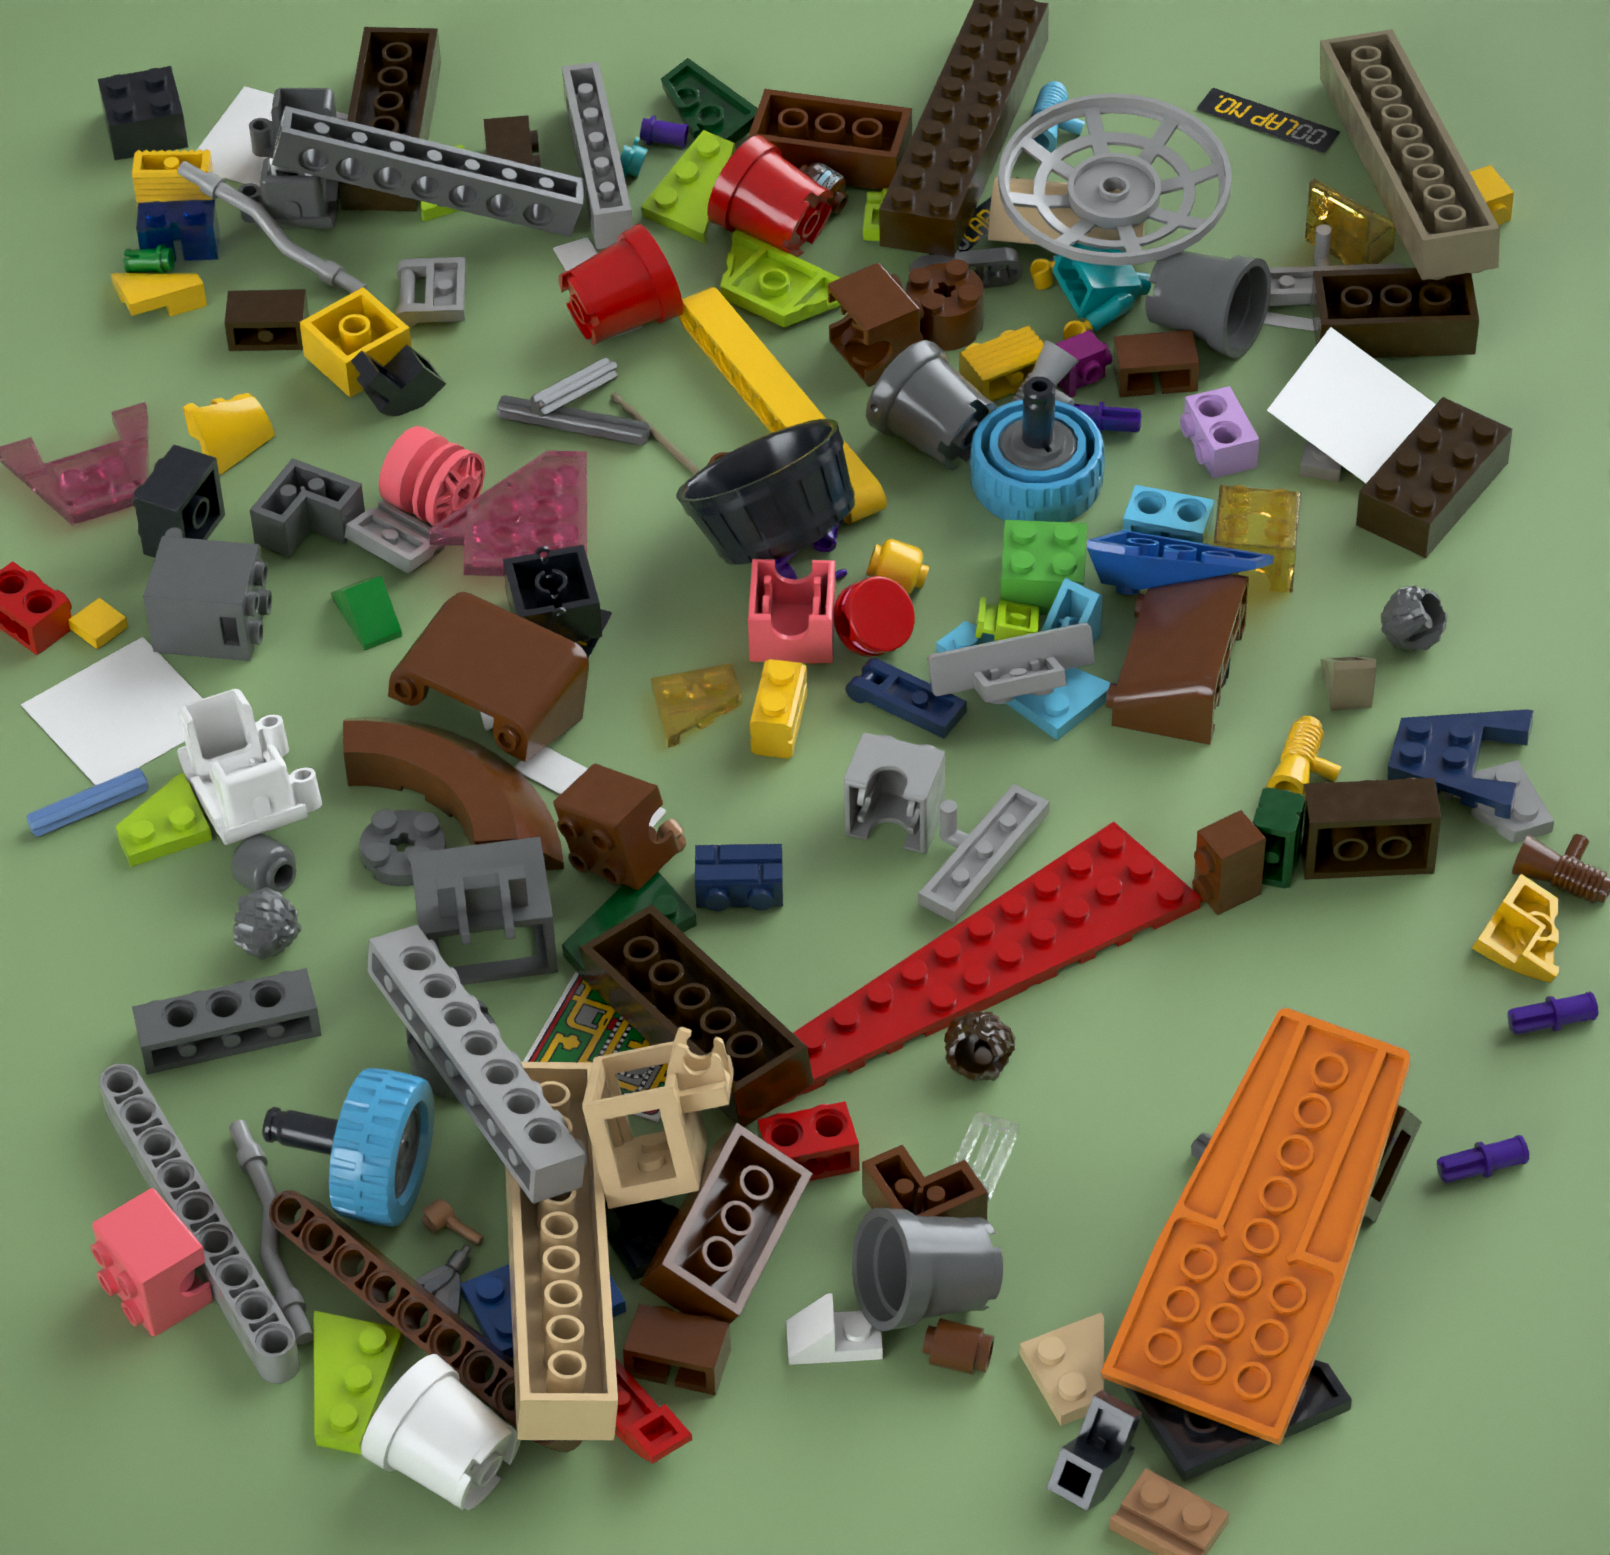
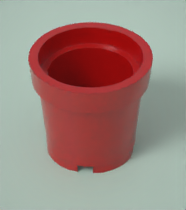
[707,135,833,257]
[558,224,684,345]

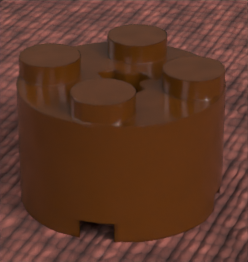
[906,259,984,351]

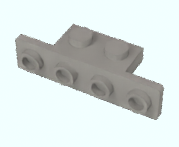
[927,623,1095,704]

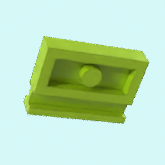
[975,596,1039,641]

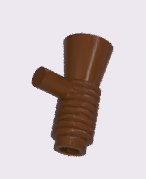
[1511,834,1610,903]

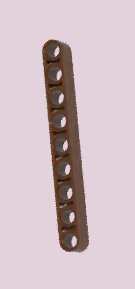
[269,1190,582,1452]

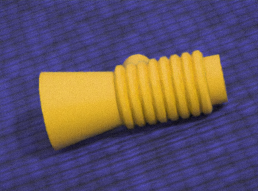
[1266,716,1341,796]

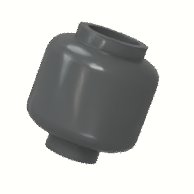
[232,834,296,893]

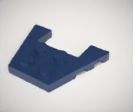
[1387,709,1533,819]

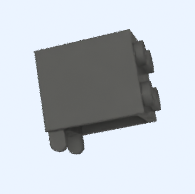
[143,528,272,661]

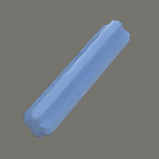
[26,768,149,837]

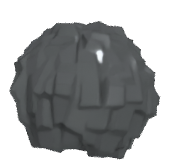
[1380,585,1447,651]
[233,887,301,959]

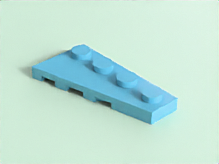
[936,621,1110,740]

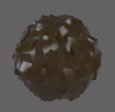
[944,1011,1016,1081]

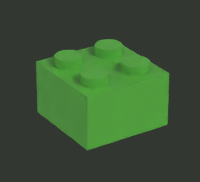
[1001,520,1087,615]

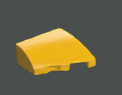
[110,273,207,317]
[183,393,275,476]
[1472,874,1559,983]

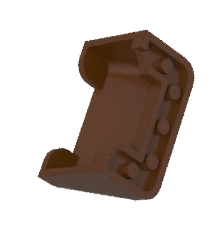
[1106,574,1249,745]
[388,592,589,762]

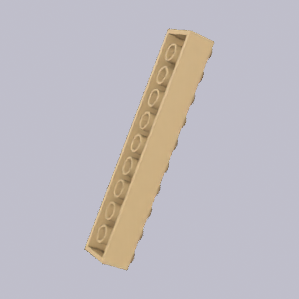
[505,1062,618,1440]

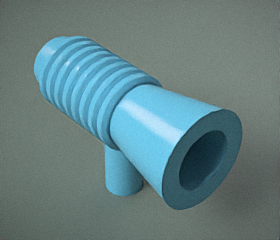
[1031,81,1085,153]

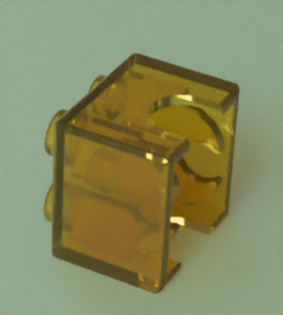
[1213,485,1302,593]

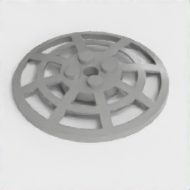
[998,93,1232,266]

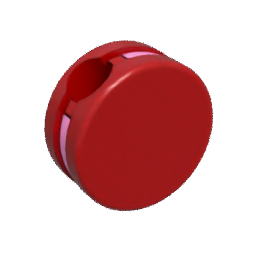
[834,576,915,657]

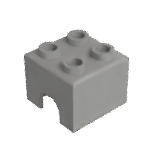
[844,733,945,854]

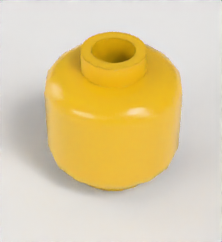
[866,539,929,595]

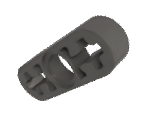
[909,247,1023,288]

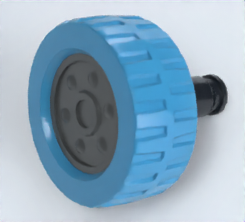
[970,376,1105,522]
[262,1068,434,1227]

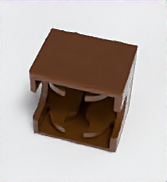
[828,263,924,387]
[553,763,679,890]

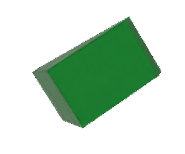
[331,576,402,650]

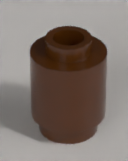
[922,1318,995,1375]

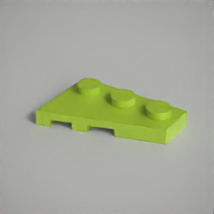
[641,130,736,244]
[314,1311,404,1455]

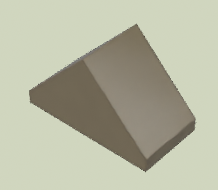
[1321,656,1376,711]

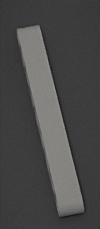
[99,1064,300,1383]

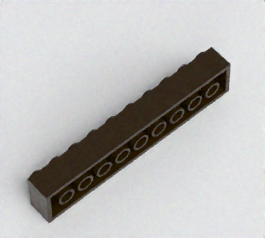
[879,0,1049,258]

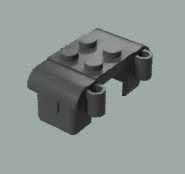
[238,88,347,229]

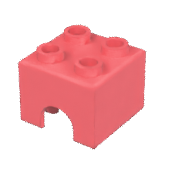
[748,559,836,664]
[90,1188,213,1337]

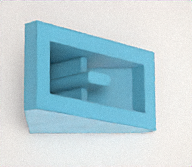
[1041,578,1103,644]

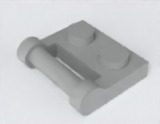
[395,257,466,328]

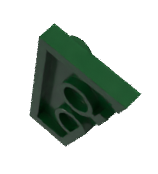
[661,58,758,143]
[562,871,697,983]

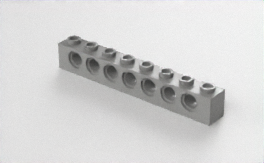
[367,925,588,1204]

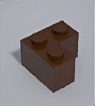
[862,1144,988,1220]

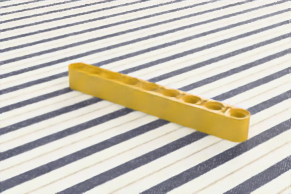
[679,287,887,525]

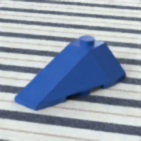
[1087,530,1273,595]

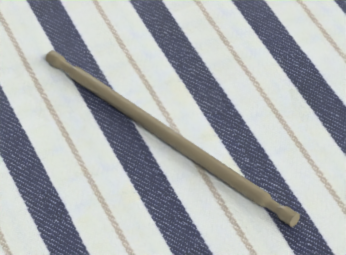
[611,392,700,474]

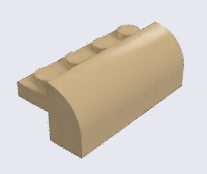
[988,177,1146,252]

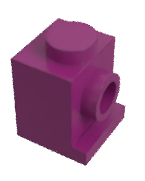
[1055,330,1113,398]

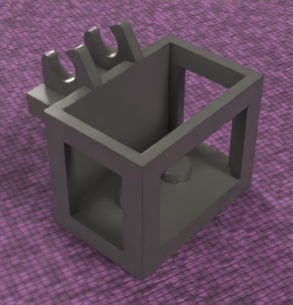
[409,837,558,985]

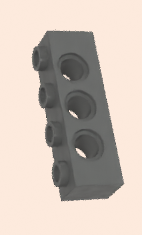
[132,968,322,1075]

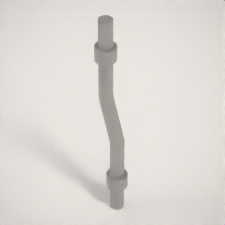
[178,161,367,293]
[229,1120,314,1345]

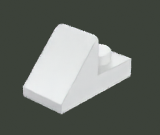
[786,1293,883,1365]

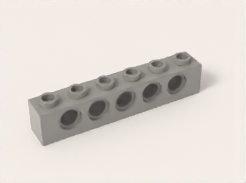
[562,62,633,249]

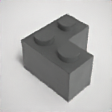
[250,458,365,557]

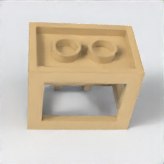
[582,1027,734,1209]

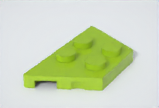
[720,229,841,327]

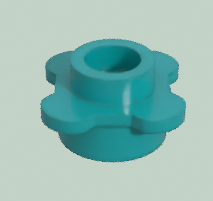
[620,137,648,178]

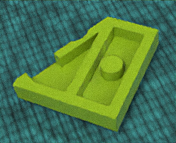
[115,773,212,867]

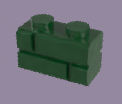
[1252,787,1306,889]

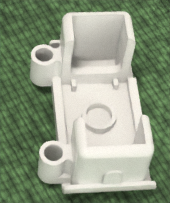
[177,689,322,845]

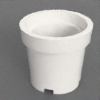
[361,1354,521,1511]

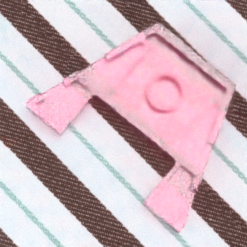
[0,402,149,525]

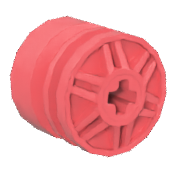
[378,426,485,531]

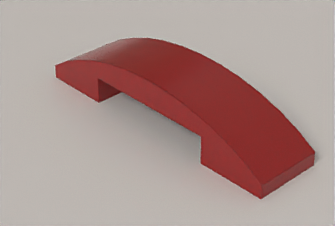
[615,1357,693,1464]

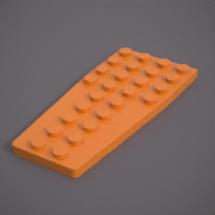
[1101,1008,1410,1445]

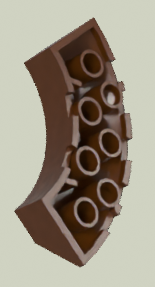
[343,717,564,870]

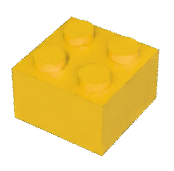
[299,287,412,398]

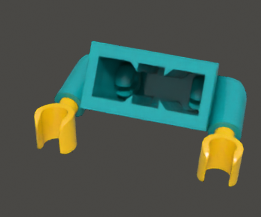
[1030,243,1152,340]

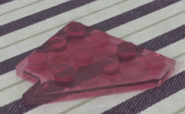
[430,450,587,576]

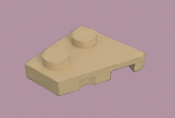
[1019,1312,1104,1426]

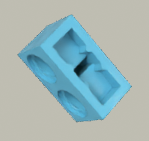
[1123,485,1214,544]

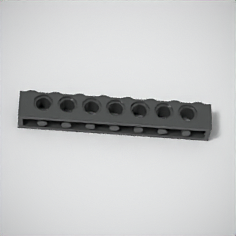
[272,106,585,237]

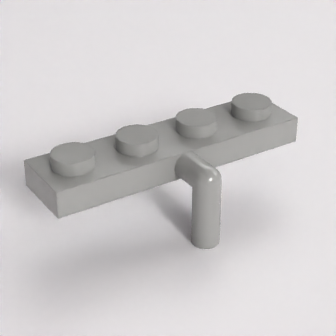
[1269,224,1402,306]
[918,783,1050,923]

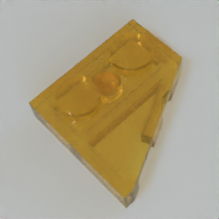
[651,663,742,748]

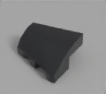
[604,1194,679,1280]

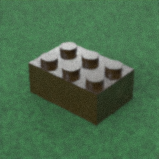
[1301,778,1441,880]

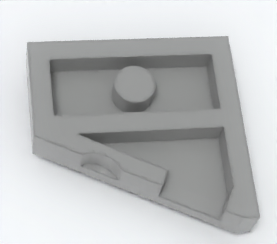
[1441,760,1554,843]

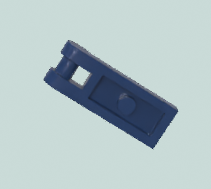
[845,658,967,739]

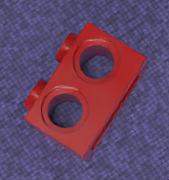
[0,561,72,655]
[757,1101,860,1182]

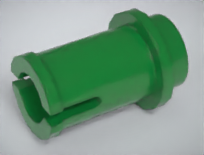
[123,244,175,274]

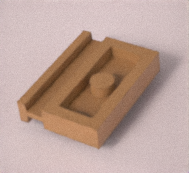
[1109,1468,1229,1555]

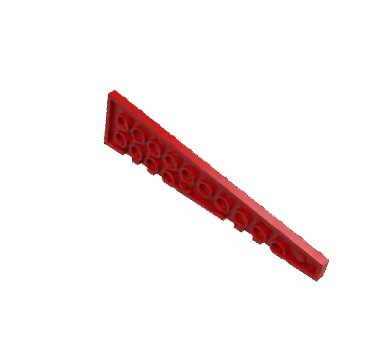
[774,821,1201,1109]

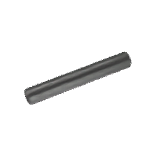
[497,395,650,445]

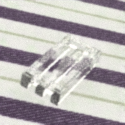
[953,1111,1019,1202]

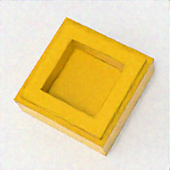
[68,598,128,650]

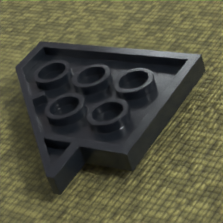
[1123,1360,1352,1482]

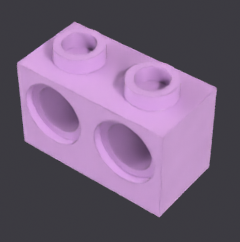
[1180,386,1259,479]

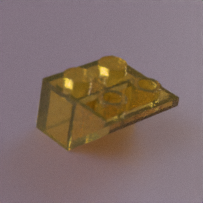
[1305,178,1396,265]

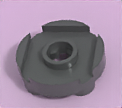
[359,809,447,886]

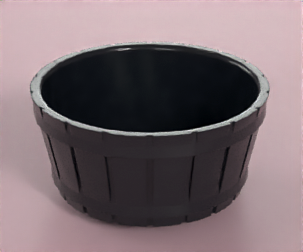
[676,419,855,565]

